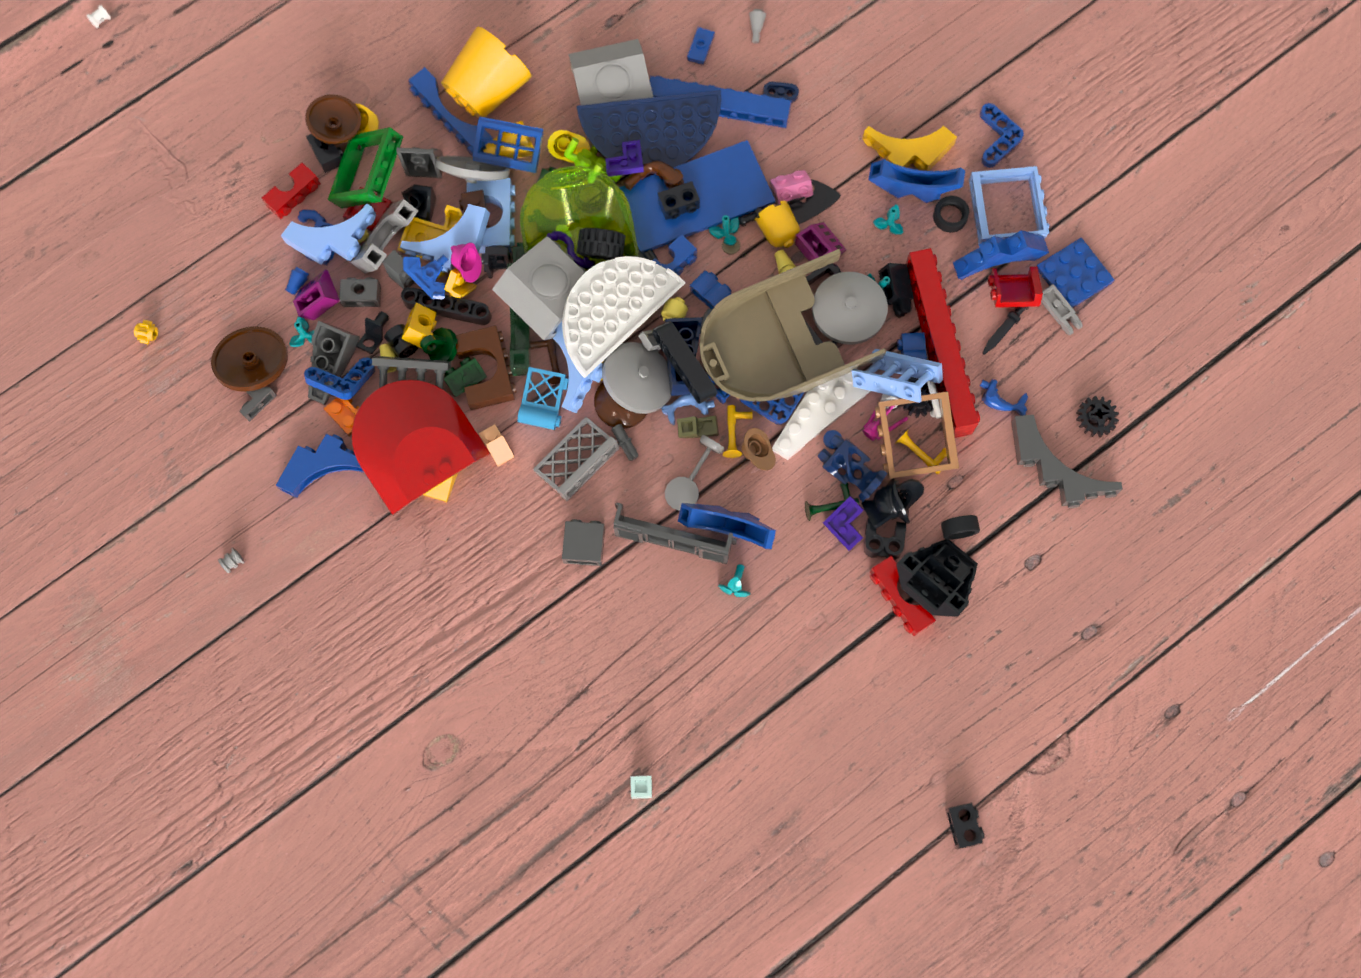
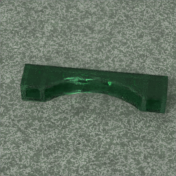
[507,263,531,376]

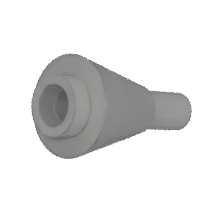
[749,9,766,43]

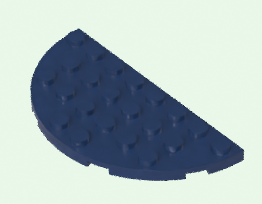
[576,90,721,167]

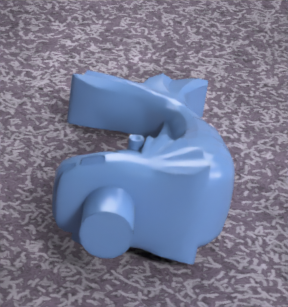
[661,393,715,425]

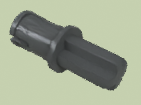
[611,424,639,461]

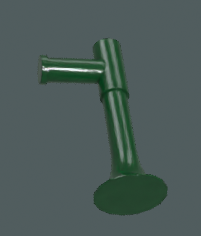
[805,483,859,521]

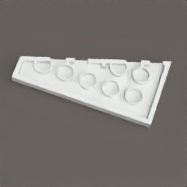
[772,372,871,460]

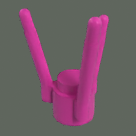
[862,406,908,441]

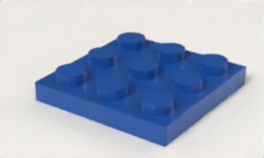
[1037,237,1114,308]

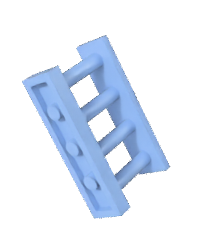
[852,349,943,403]

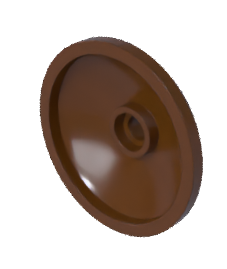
[305,94,361,144]
[594,382,648,429]

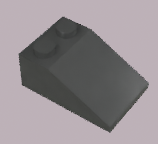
[396,147,443,178]

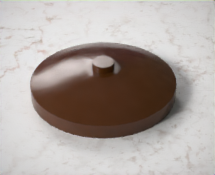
[211,326,288,392]

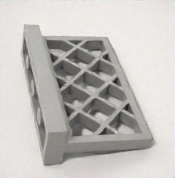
[533,417,620,501]

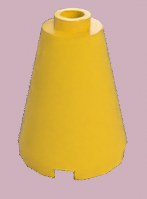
[483,120,534,158]

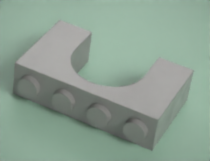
[350,199,418,273]

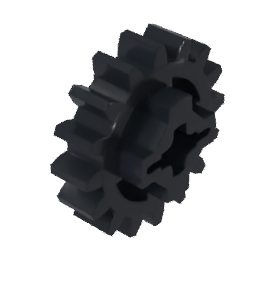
[1076,396,1119,438]

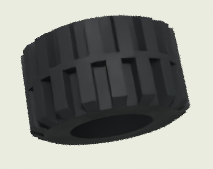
[577,228,626,260]

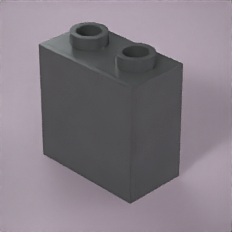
[562,519,605,566]

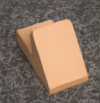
[479,424,514,466]

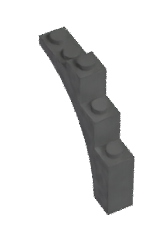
[1011,415,1123,508]

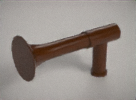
[530,338,567,384]

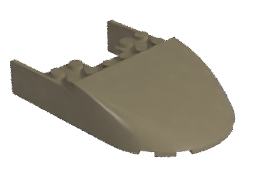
[700,249,886,402]

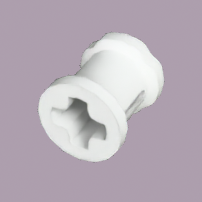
[86,5,111,28]

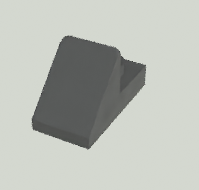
[239,387,277,422]

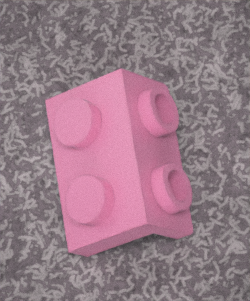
[770,170,813,205]

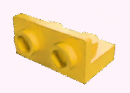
[444,268,477,298]

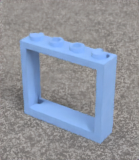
[969,166,1050,247]

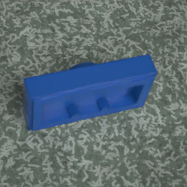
[687,27,715,65]

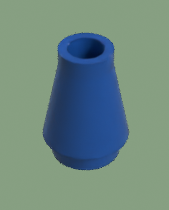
[285,267,309,295]

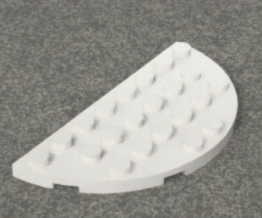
[562,256,686,378]

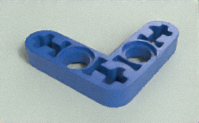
[980,103,1024,168]
[304,358,375,400]
[740,393,804,425]

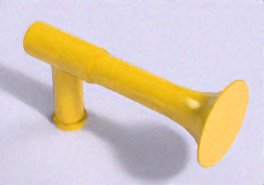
[723,405,753,458]
[895,429,947,475]

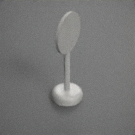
[665,435,725,511]

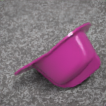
[451,242,482,283]

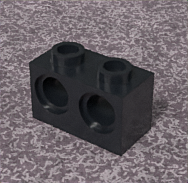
[658,181,700,220]
[945,803,985,850]

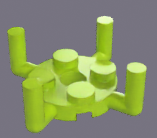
[564,137,622,183]

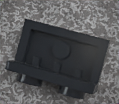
[481,245,512,278]

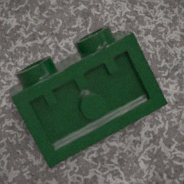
[443,356,487,397]

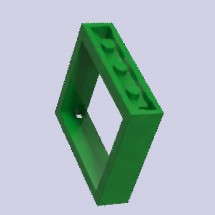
[328,127,403,208]

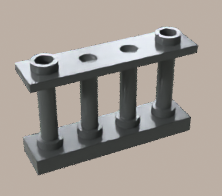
[372,356,451,389]

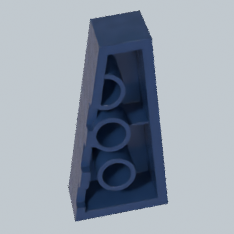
[665,317,703,396]

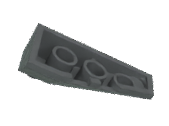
[308,321,360,405]

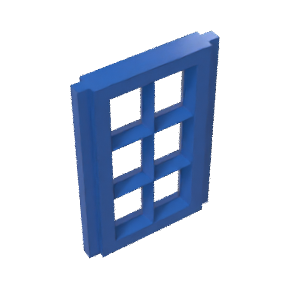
[472,116,544,173]

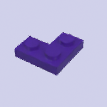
[605,140,644,177]
[823,496,864,551]

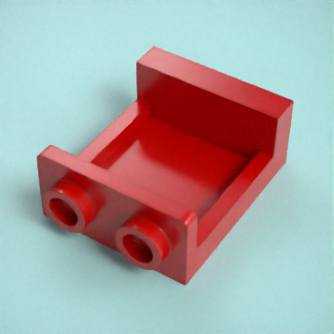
[988,266,1043,308]

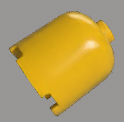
[755,201,800,248]

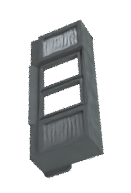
[613,502,737,564]

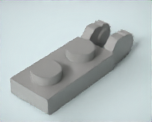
[1041,284,1083,336]

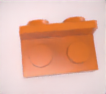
[323,397,359,437]

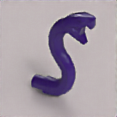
[547,231,595,269]

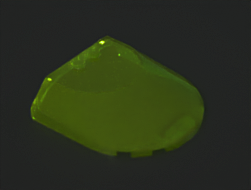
[520,166,640,271]

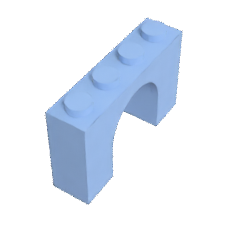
[467,178,516,253]

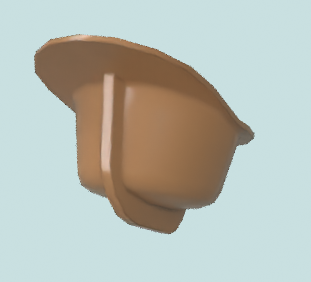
[741,428,776,471]

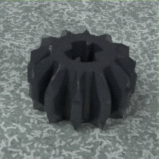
[903,387,933,418]

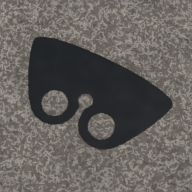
[778,179,841,225]

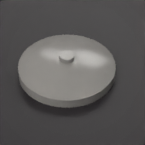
[436,156,510,183]
[812,272,888,345]
[602,342,671,414]

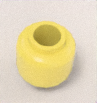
[661,297,688,322]

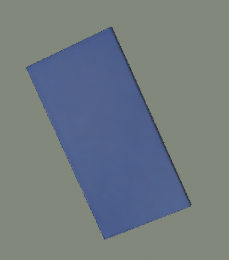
[614,140,776,252]

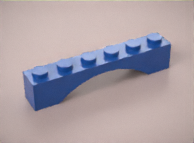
[408,67,494,155]

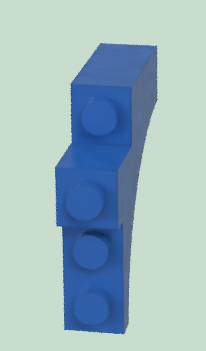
[868,159,966,203]
[953,230,1049,280]
[276,434,364,498]
[678,503,776,549]

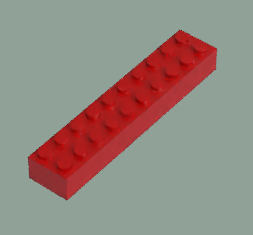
[906,248,980,438]

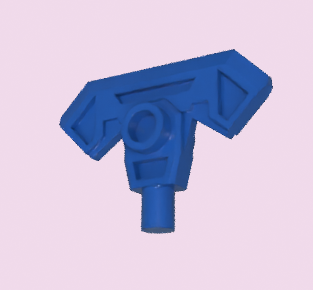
[403,255,448,299]

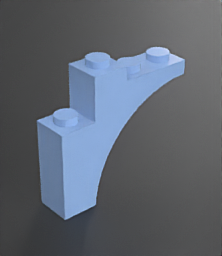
[281,204,376,265]
[400,204,490,273]
[553,322,603,413]

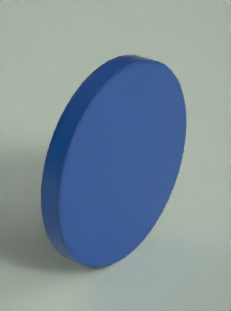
[823,430,842,449]

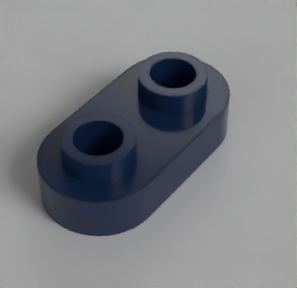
[763,82,799,103]

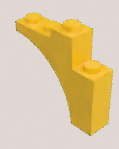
[862,126,957,171]

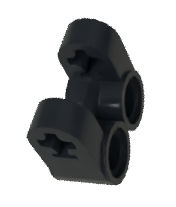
[864,518,906,560]

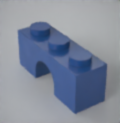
[652,234,697,276]

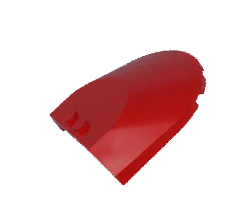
[352,380,490,516]

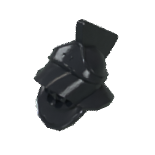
[861,478,924,528]

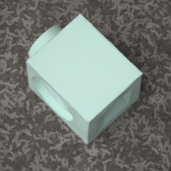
[631,776,652,799]

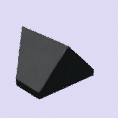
[401,184,436,222]

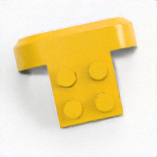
[397,205,463,279]

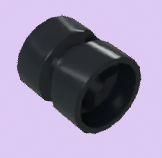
[384,324,418,358]

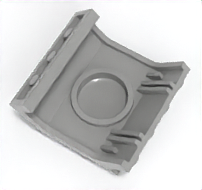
[569,39,653,105]
[492,236,586,340]

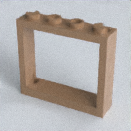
[875,392,959,479]

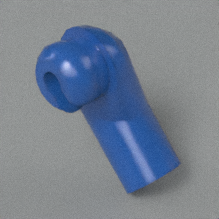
[298,209,326,223]

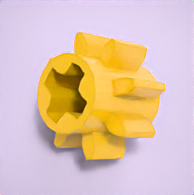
[134,320,158,344]

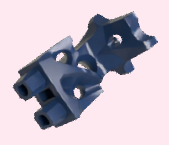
[818,435,888,502]

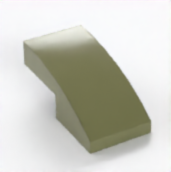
[677,415,719,438]

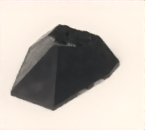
[896,539,978,617]

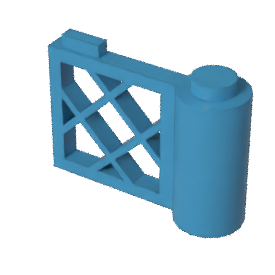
[518,367,569,430]

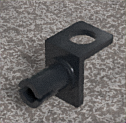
[357,311,389,354]

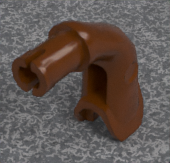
[623,161,684,190]

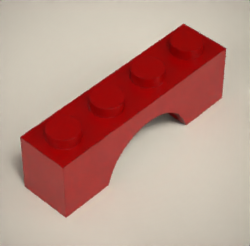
[870,556,936,636]

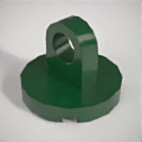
[420,327,458,361]

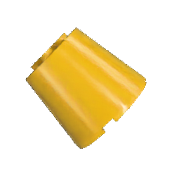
[441,26,532,118]

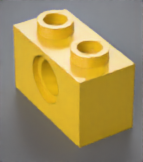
[401,302,437,348]

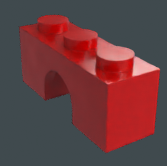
[261,162,321,219]

